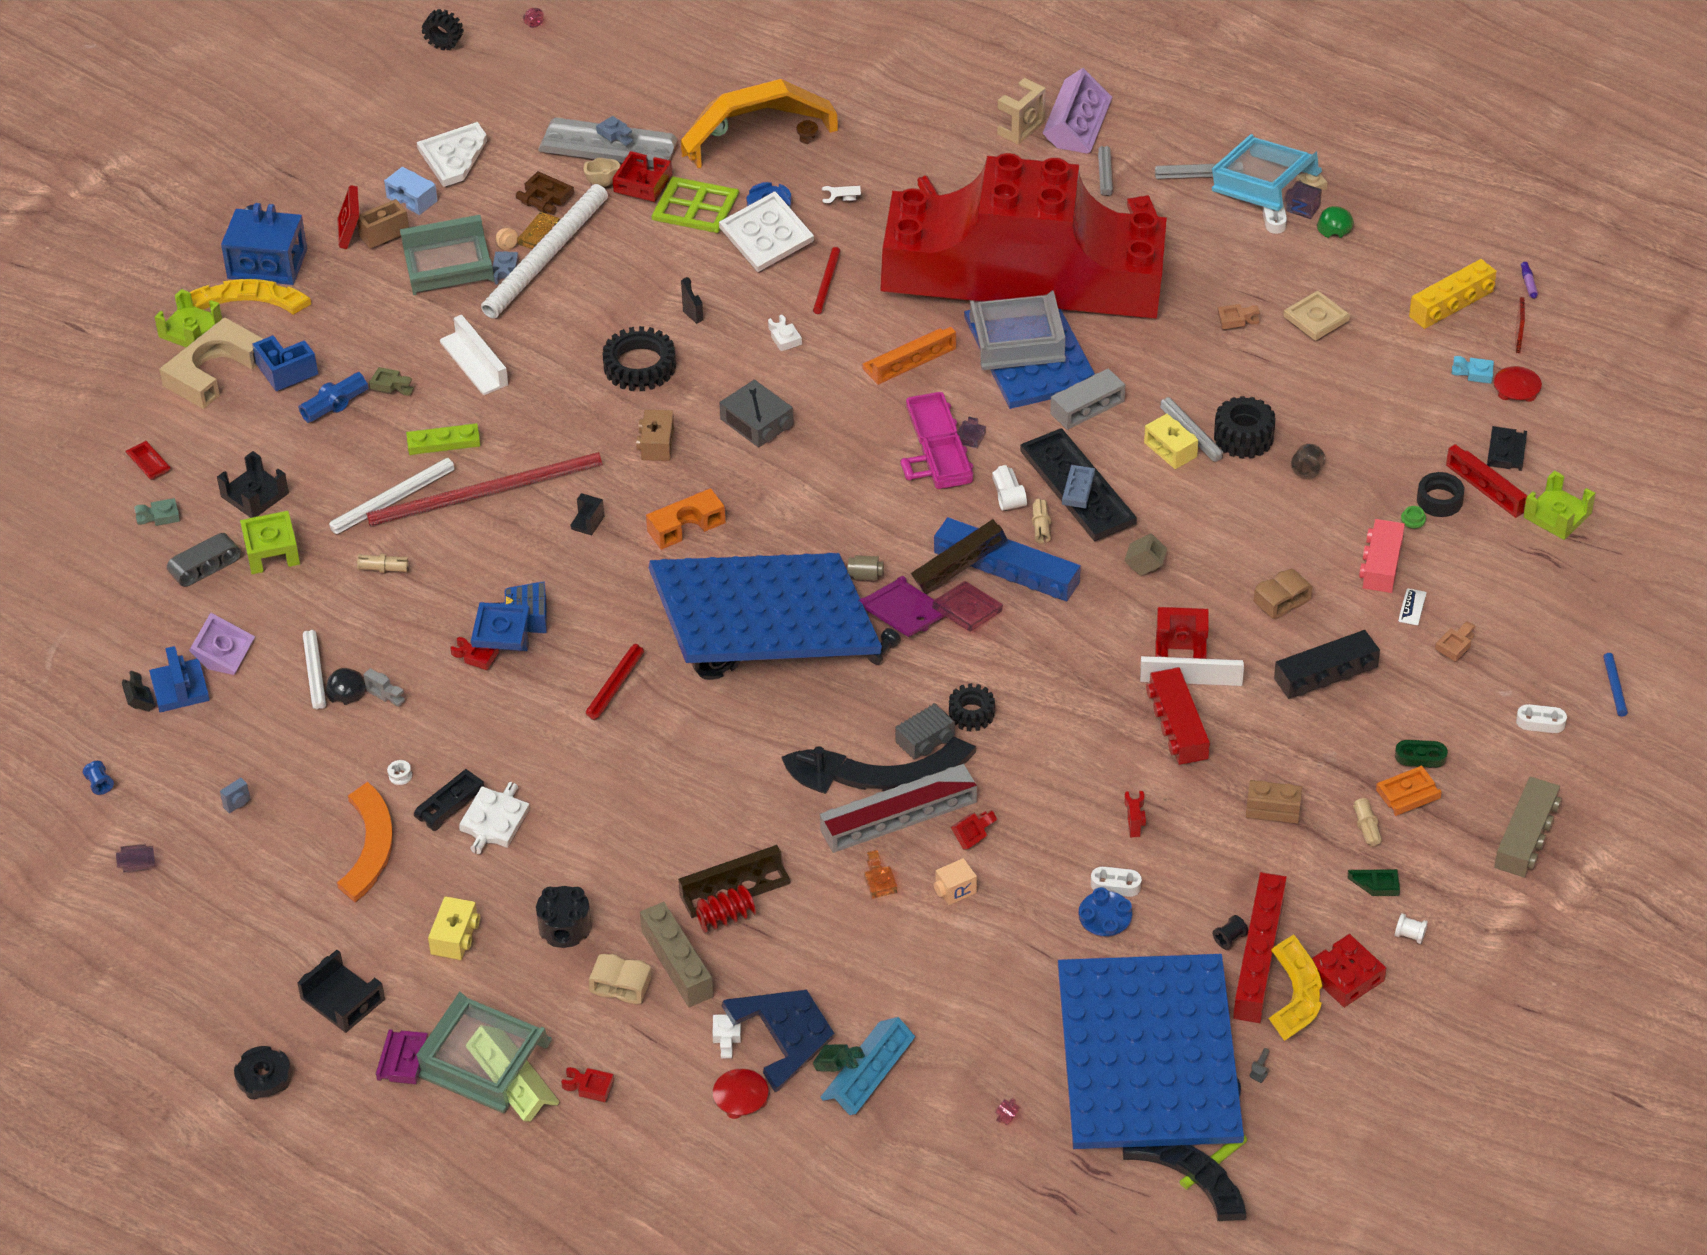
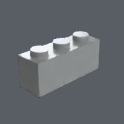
[1050,368,1125,430]

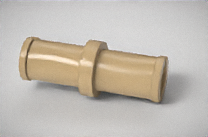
[357,554,408,573]

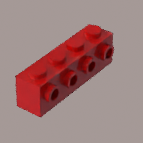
[1146,667,1210,765]

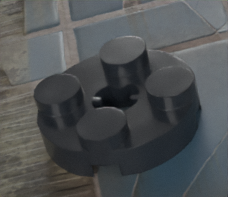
[234,1046,291,1100]

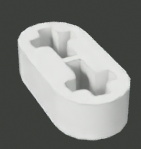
[1263,203,1287,234]
[1516,704,1567,733]
[1091,867,1142,897]

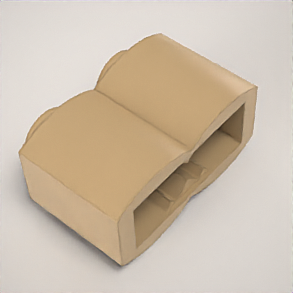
[589,954,651,1004]

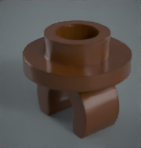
[796,120,818,145]

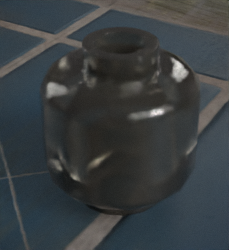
[1291,444,1326,479]

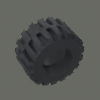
[1214,396,1276,459]

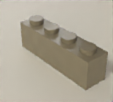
[1494,776,1562,878]
[640,902,713,1007]

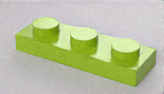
[406,423,480,455]

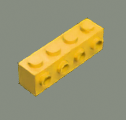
[1409,259,1497,329]

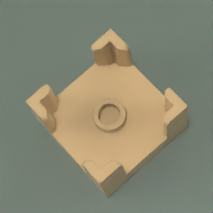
[997,78,1046,145]

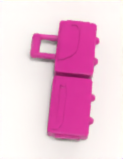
[900,392,973,489]

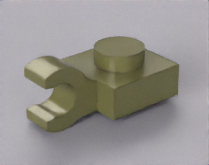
[369,367,414,396]

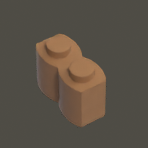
[1254,569,1313,619]

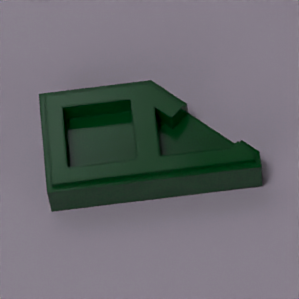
[1347,869,1400,896]

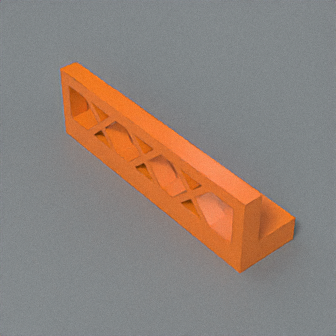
[862,327,956,385]

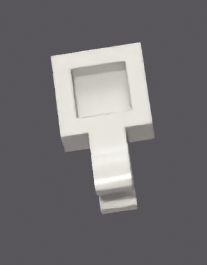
[822,186,861,204]
[713,1014,741,1058]

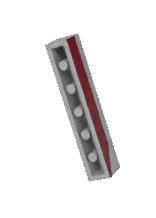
[820,764,977,853]

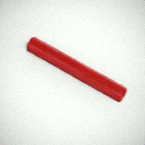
[586,644,644,720]

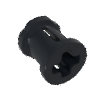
[1212,915,1249,950]

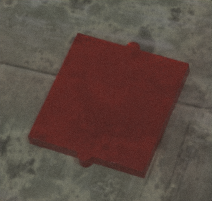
[1515,297,1525,353]

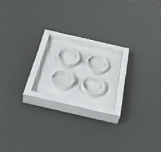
[719,192,814,272]

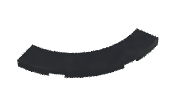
[834,736,976,791]
[1122,1145,1246,1221]

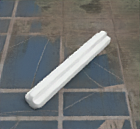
[303,630,326,710]

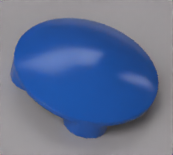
[1078,887,1132,936]

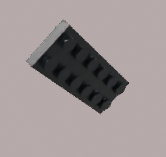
[1020,428,1137,542]

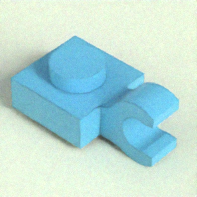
[1451,356,1494,384]

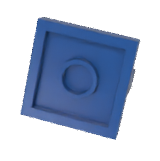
[471,602,530,651]
[149,646,210,713]

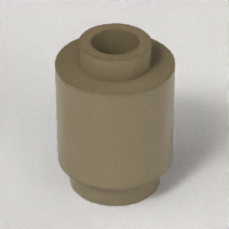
[847,555,884,581]

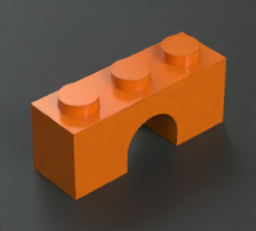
[646,488,726,550]

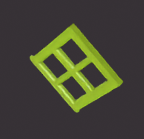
[651,176,740,233]

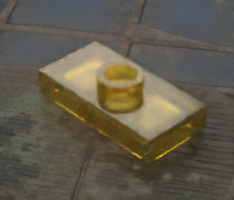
[517,212,560,249]

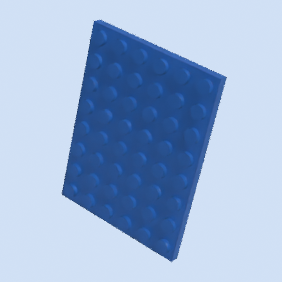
[648,553,882,663]
[1058,954,1244,1149]

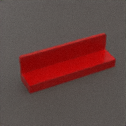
[1446,444,1528,518]

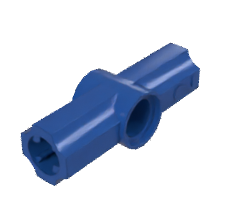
[298,372,369,423]

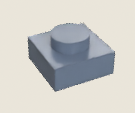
[220,778,251,814]

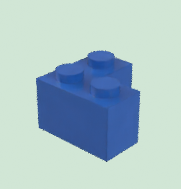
[252,335,318,391]

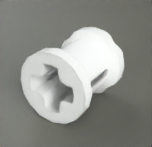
[1395,913,1428,944]

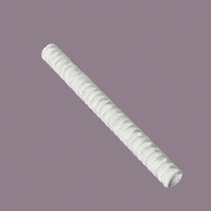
[481,184,608,319]

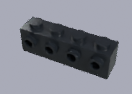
[1274,630,1380,699]

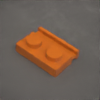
[1376,766,1442,816]

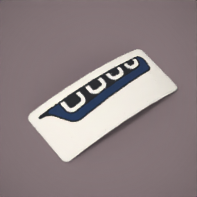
[1398,588,1427,625]

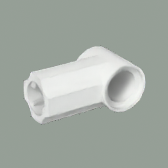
[992,465,1027,511]

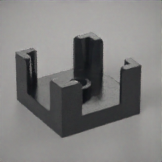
[217,451,289,518]

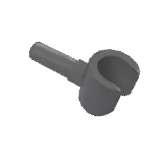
[1250,1048,1270,1083]

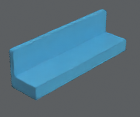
[820,1017,915,1115]

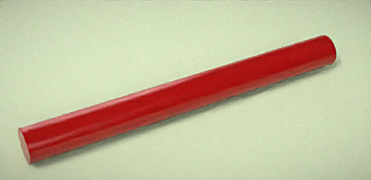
[813,247,841,314]

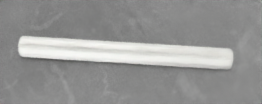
[329,458,454,534]

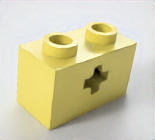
[1144,414,1198,469]
[428,897,480,960]

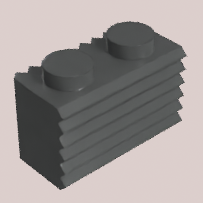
[895,703,955,760]

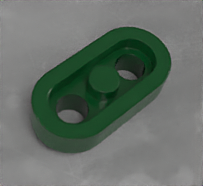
[1395,740,1448,768]

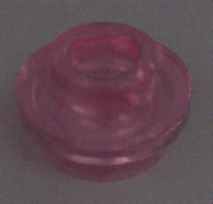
[523,8,544,28]
[995,1098,1020,1125]

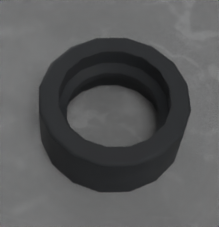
[1417,472,1465,517]

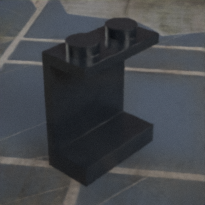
[297,950,385,1033]

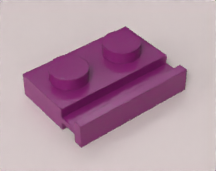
[376,1029,428,1084]

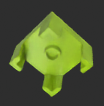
[154,289,222,347]
[1523,470,1596,540]
[240,511,300,574]

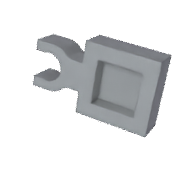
[363,668,405,707]

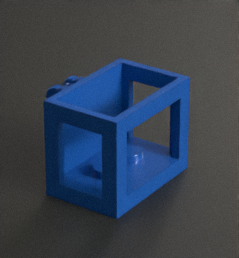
[221,203,308,285]

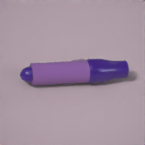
[1521,262,1538,299]

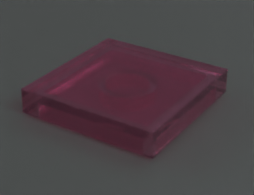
[932,581,1003,632]

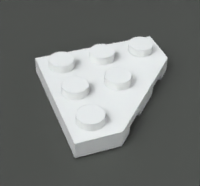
[417,122,487,187]

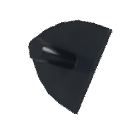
[781,746,847,794]

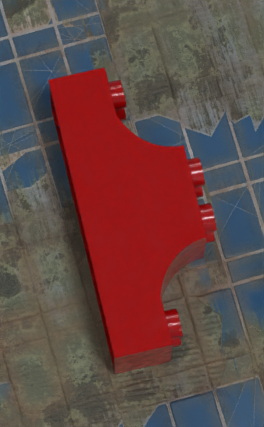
[880,153,1167,319]

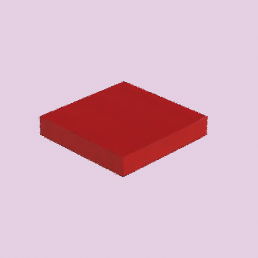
[337,185,359,249]

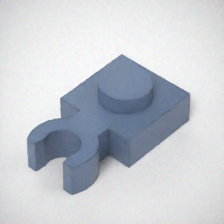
[493,251,519,284]

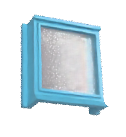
[1212,134,1322,211]

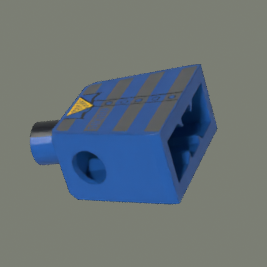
[498,581,547,633]

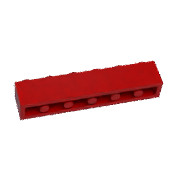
[1233,872,1287,1023]

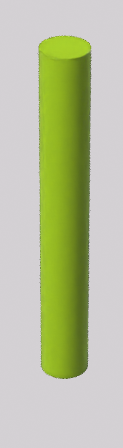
[1179,1135,1247,1190]

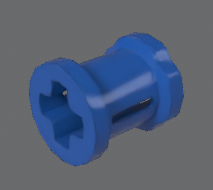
[82,760,114,795]

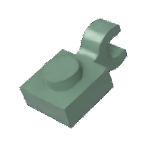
[134,498,180,526]

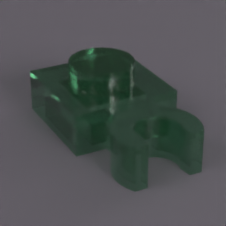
[813,1044,865,1072]

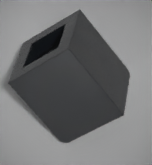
[570,493,605,536]

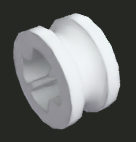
[387,760,412,785]

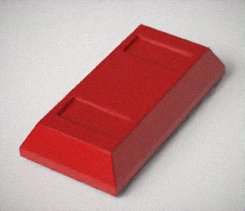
[125,441,171,480]

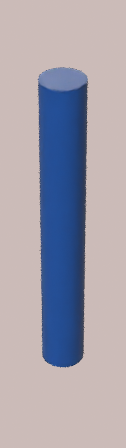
[1603,653,1628,717]

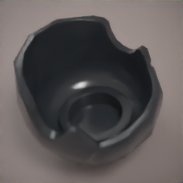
[326,668,366,705]

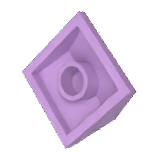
[189,613,255,675]

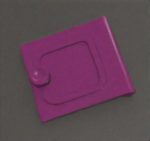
[859,576,950,637]

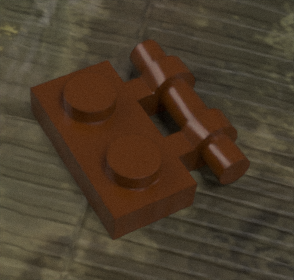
[516,171,574,215]

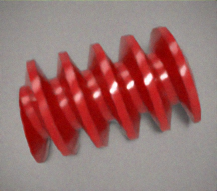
[696,885,756,933]

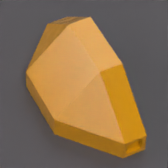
[681,79,838,168]

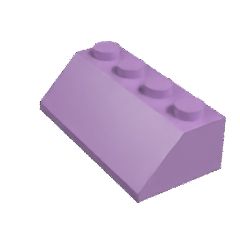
[1043,68,1112,154]

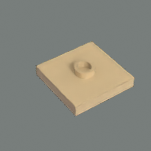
[1283,291,1350,341]

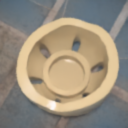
[583,158,620,187]

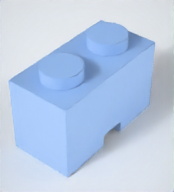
[384,167,438,215]

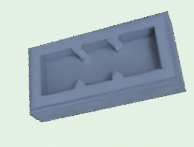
[1062,465,1095,508]

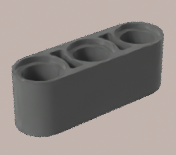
[167,533,241,587]

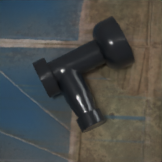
[867,628,901,665]

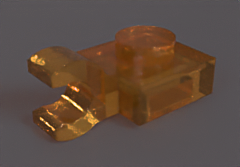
[864,850,897,899]

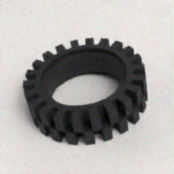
[602,326,676,391]

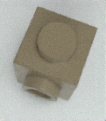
[1124,533,1167,576]

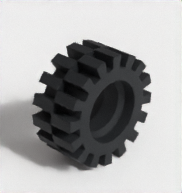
[422,9,464,50]
[949,683,995,731]

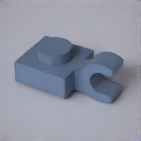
[596,116,633,146]

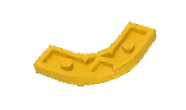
[1268,934,1322,1041]

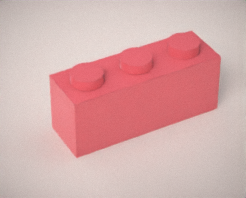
[1359,519,1405,593]

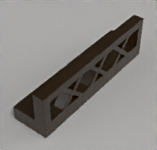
[911,519,1008,595]
[678,845,790,918]

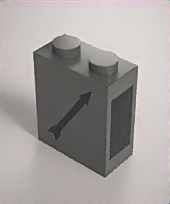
[719,379,794,448]

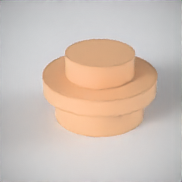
[496,228,518,251]

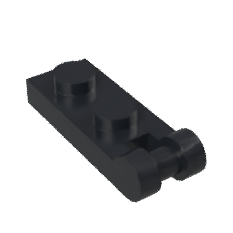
[414,769,485,831]

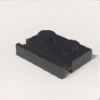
[1487,426,1527,471]

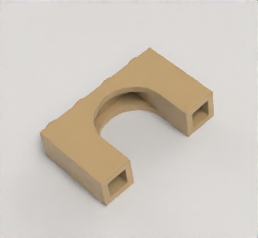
[159,317,263,409]

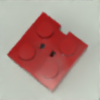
[612,151,672,202]
[1311,933,1386,1008]

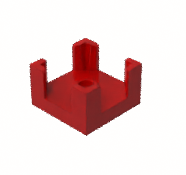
[1155,607,1209,659]

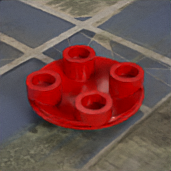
[1494,366,1542,402]
[713,1069,768,1119]

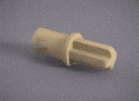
[1032,499,1051,544]
[1353,798,1382,847]

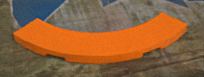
[337,782,393,902]

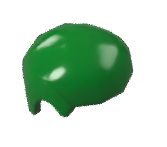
[1316,206,1354,238]

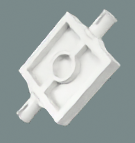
[459,782,529,854]

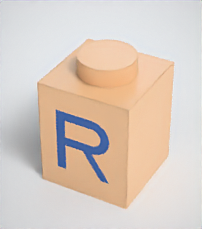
[933,858,977,905]

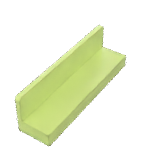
[465,1026,560,1122]

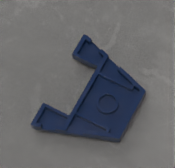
[722,989,834,1092]

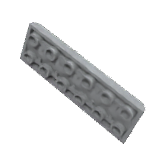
[538,118,678,167]

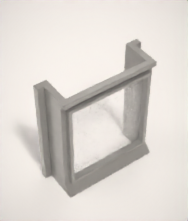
[969,291,1066,370]

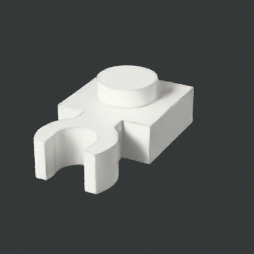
[768,315,802,351]

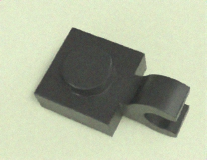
[122,670,155,712]

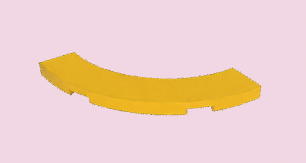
[190,279,311,315]

